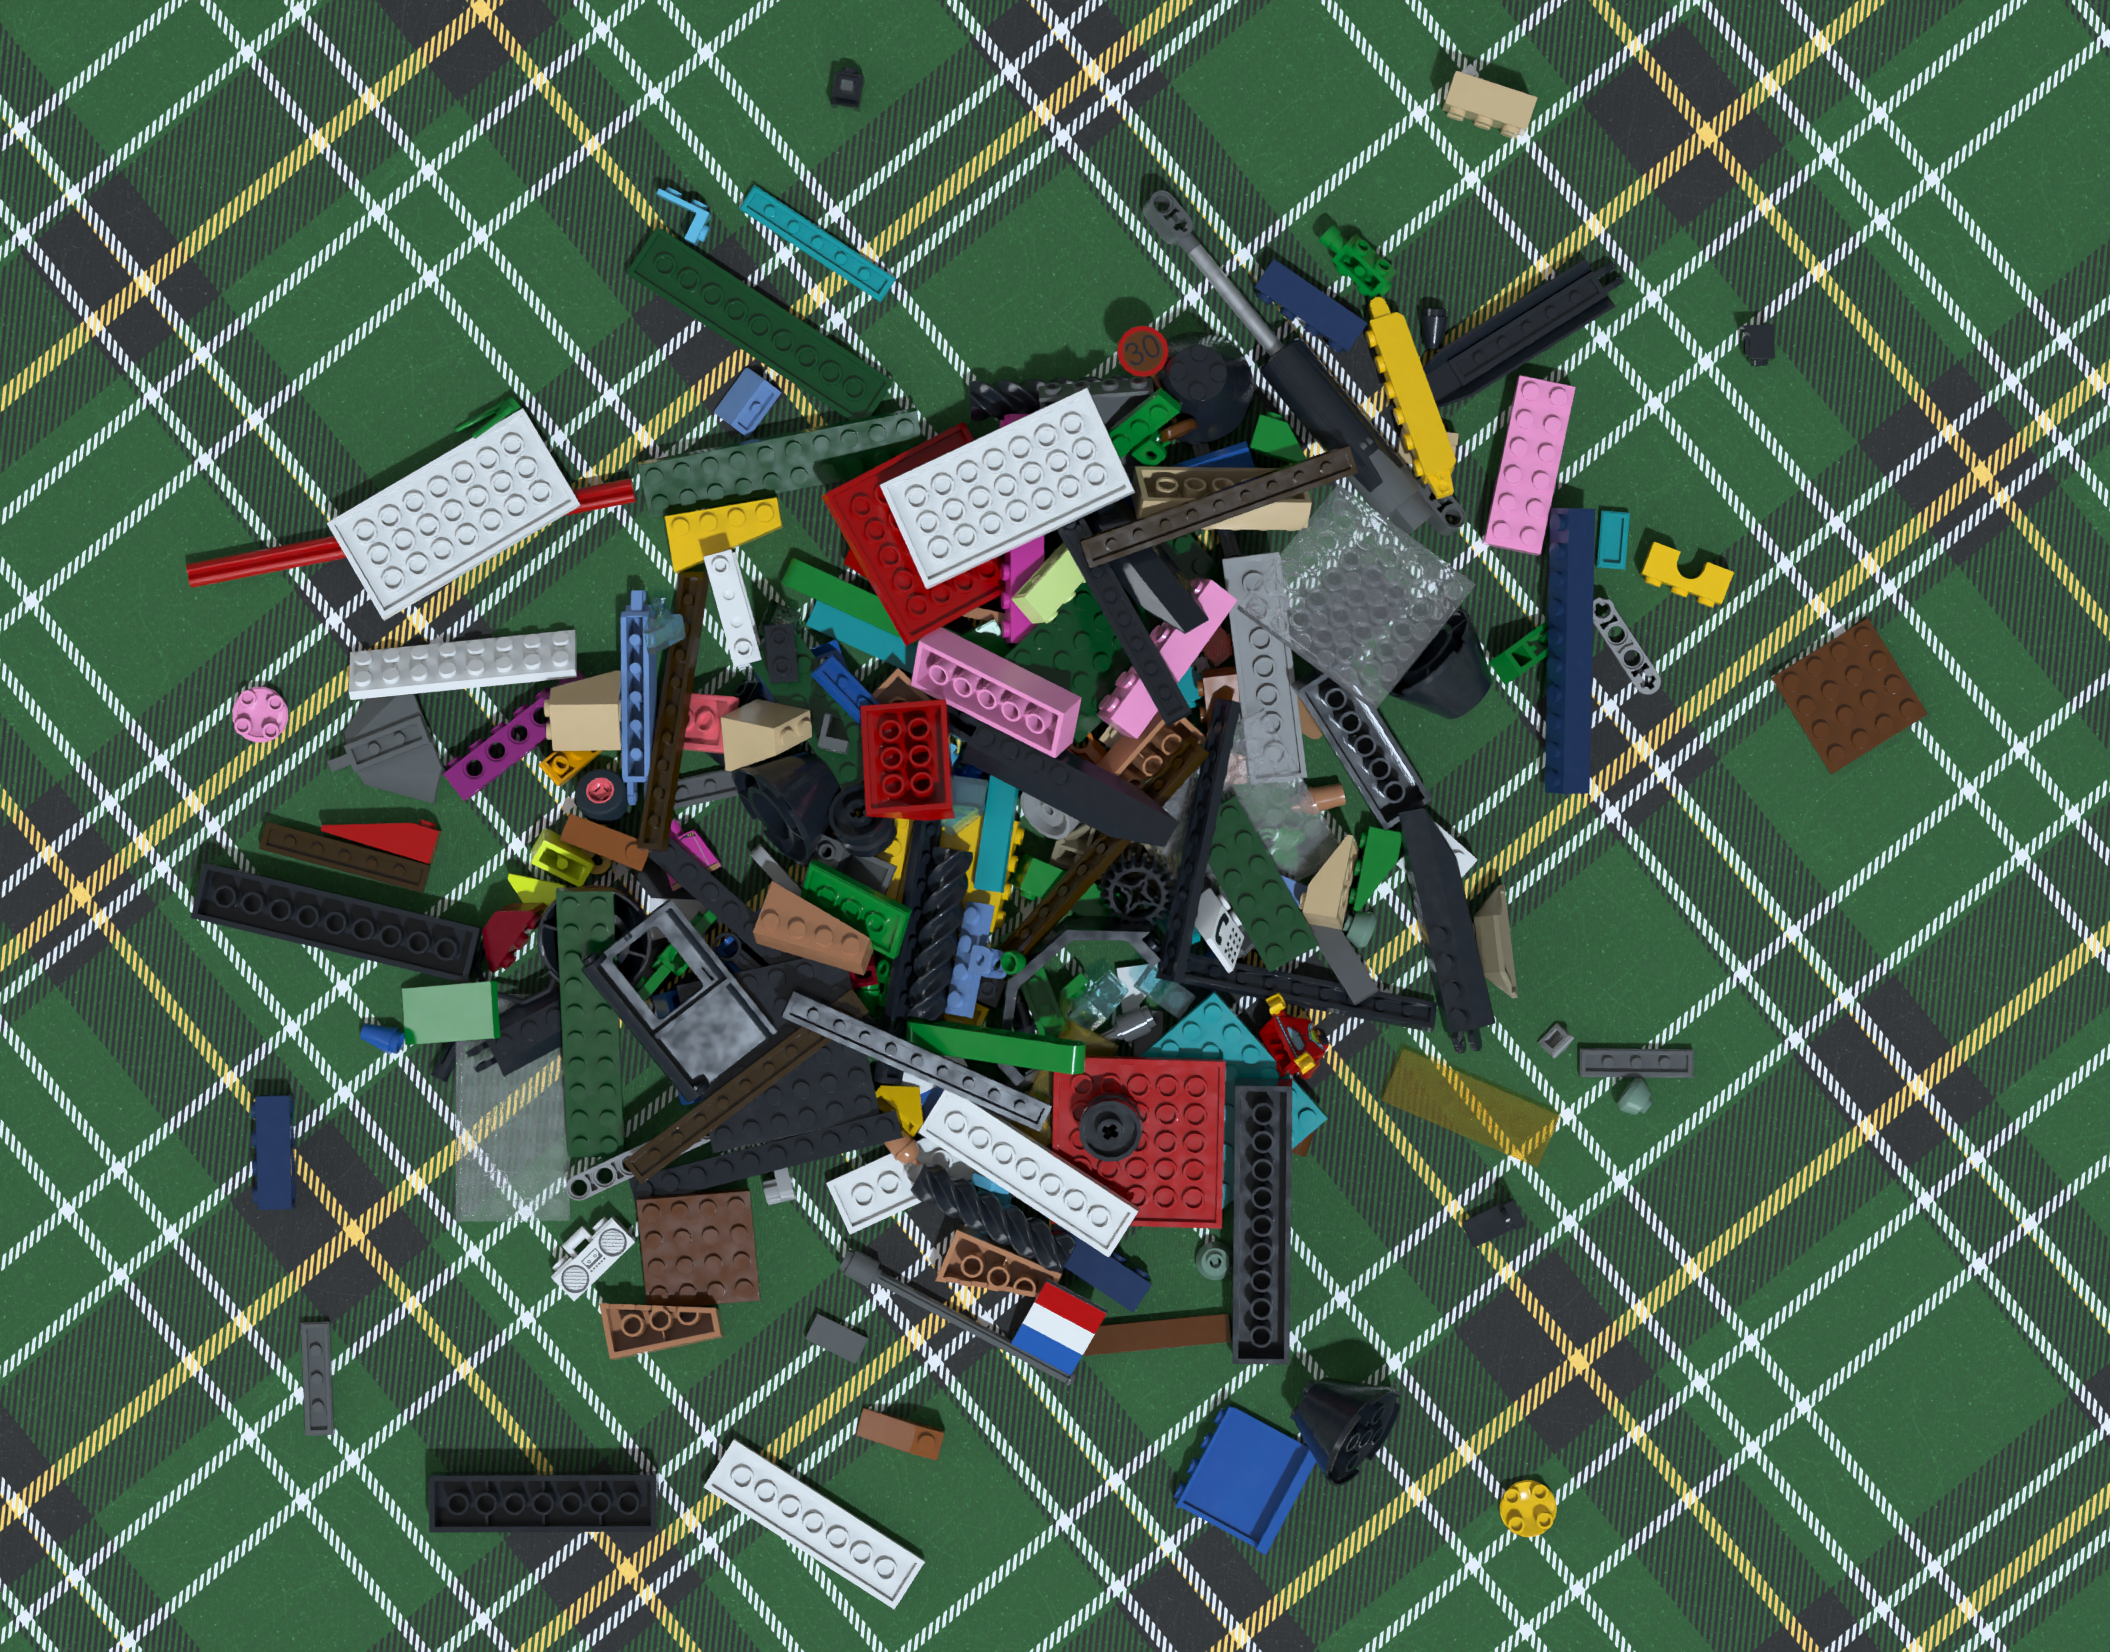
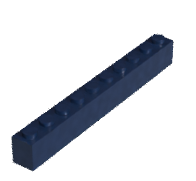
[1545,508,1595,794]

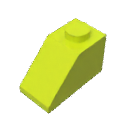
[531,827,594,887]
[508,873,567,916]

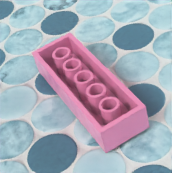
[1483,376,1576,556]
[1096,577,1238,739]
[911,627,1082,758]

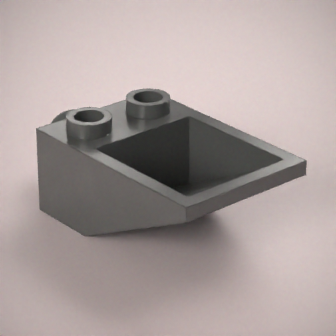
[795,834,897,896]

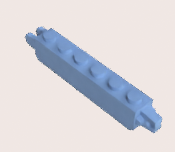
[621,590,657,805]

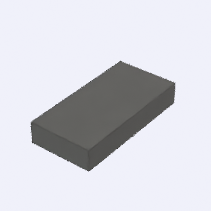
[805,1313,868,1364]

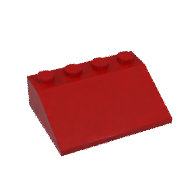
[860,699,955,821]

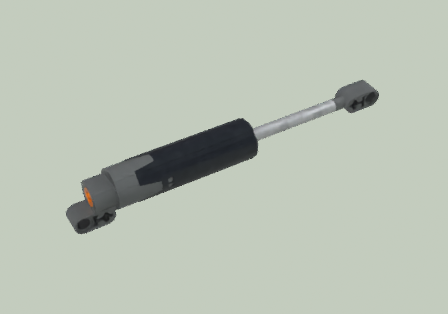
[1143,190,1466,538]

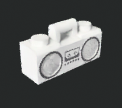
[551,1216,637,1301]

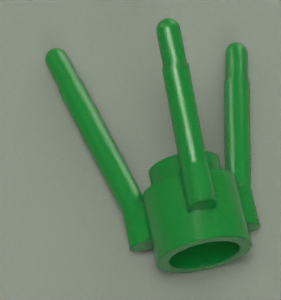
[455,397,522,439]

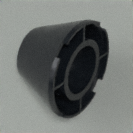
[1380,608,1492,719]
[734,751,842,863]
[537,885,652,984]

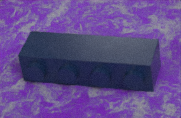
[1254,259,1368,354]
[251,1094,296,1210]
[1051,1224,1152,1312]

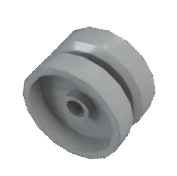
[1020,792,1082,840]

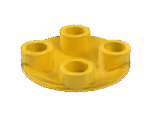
[1500,1480,1557,1537]

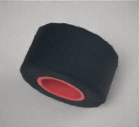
[575,768,628,824]

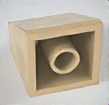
[544,671,622,751]
[721,699,812,771]

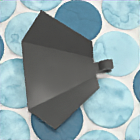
[328,694,443,803]

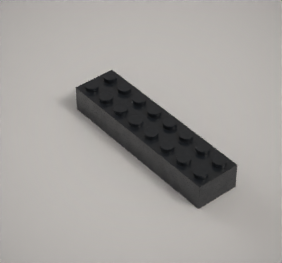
[429,1471,659,1533]

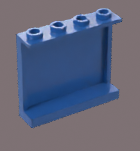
[1173,1404,1316,1555]

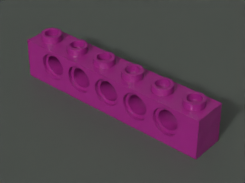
[443,670,586,801]

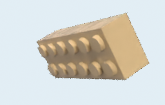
[1131,466,1312,531]

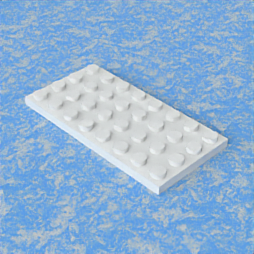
[880,388,1135,589]
[327,408,581,621]

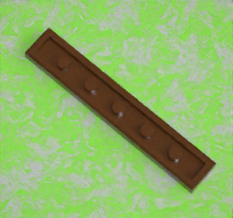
[1082,1313,1231,1356]

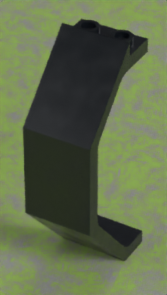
[998,916,1161,1086]

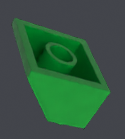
[1249,412,1306,464]

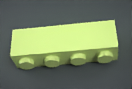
[1011,542,1086,624]

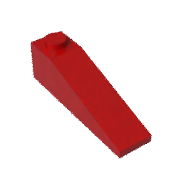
[320,819,442,864]

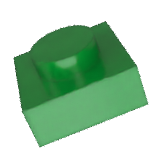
[1060,972,1089,1000]

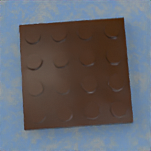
[1770,618,1928,774]
[636,1188,761,1307]

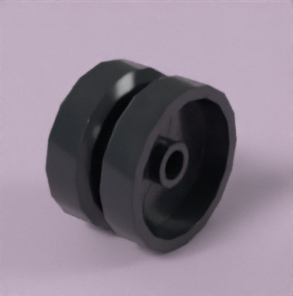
[828,784,898,857]
[1079,1092,1143,1162]

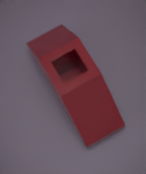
[482,902,548,973]

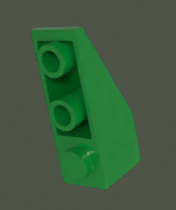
[1348,826,1402,911]

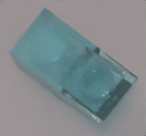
[941,776,989,836]
[1133,964,1196,1019]
[1067,970,1129,1037]

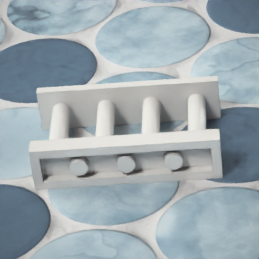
[704,549,762,669]

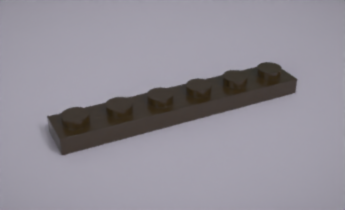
[259,822,431,893]

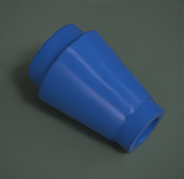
[360,1023,405,1055]

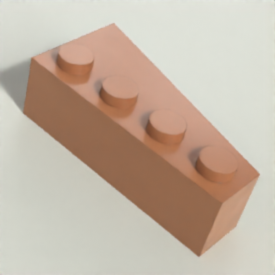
[753,881,873,975]
[935,1224,1062,1298]

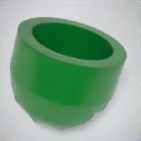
[1001,951,1026,975]

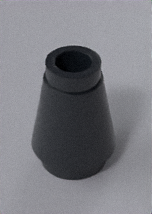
[1421,307,1449,349]

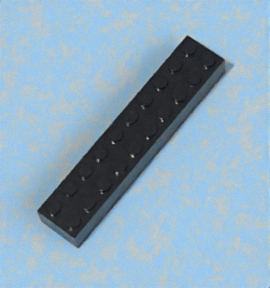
[191,862,484,983]
[1232,1078,1292,1365]

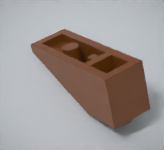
[559,813,649,871]
[856,1408,945,1460]

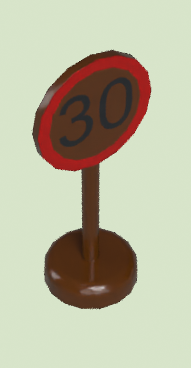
[1117,326,1199,443]

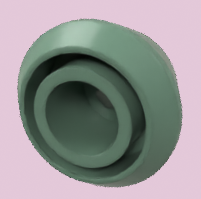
[1342,911,1377,948]
[1617,1078,1653,1115]
[1196,1241,1233,1280]

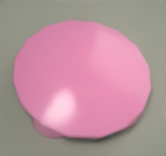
[232,687,288,743]

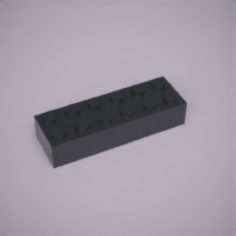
[1291,654,1433,831]

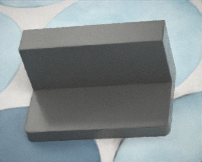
[818,713,851,755]

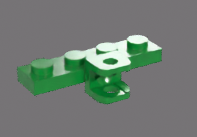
[1107,388,1182,467]
[633,910,717,1001]

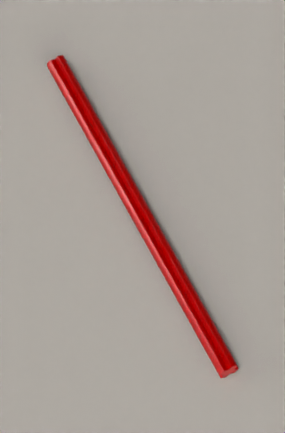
[186,478,636,588]

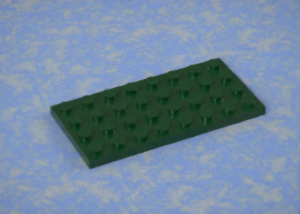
[1003,533,1226,743]

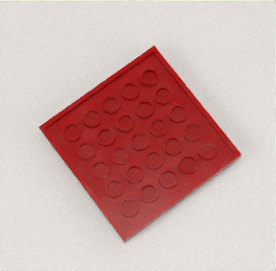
[822,422,1005,646]
[1051,1055,1226,1229]

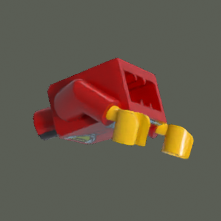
[1259,993,1329,1079]

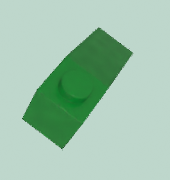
[1489,620,1548,685]

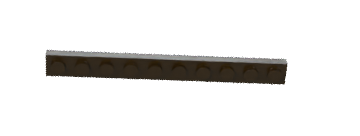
[1079,444,1358,568]
[637,572,709,852]
[999,735,1209,959]
[624,989,869,1184]

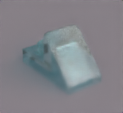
[644,598,686,654]

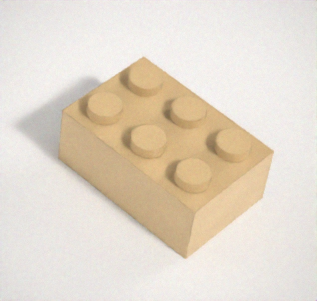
[1442,71,1538,139]

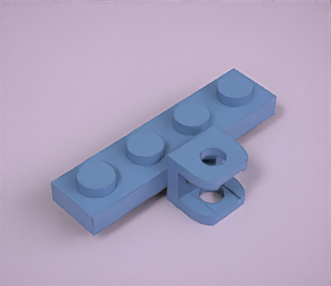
[945,901,1007,1018]

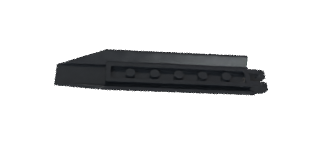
[1423,258,1625,408]
[1083,498,1209,634]
[949,712,1179,847]
[1399,808,1495,1054]
[466,937,677,1077]

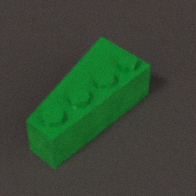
[1008,852,1128,917]

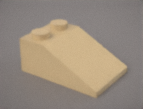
[1300,835,1359,930]

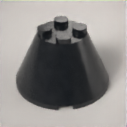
[1145,332,1254,443]
[1290,1377,1401,1487]

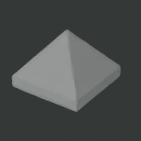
[1538,1023,1574,1058]

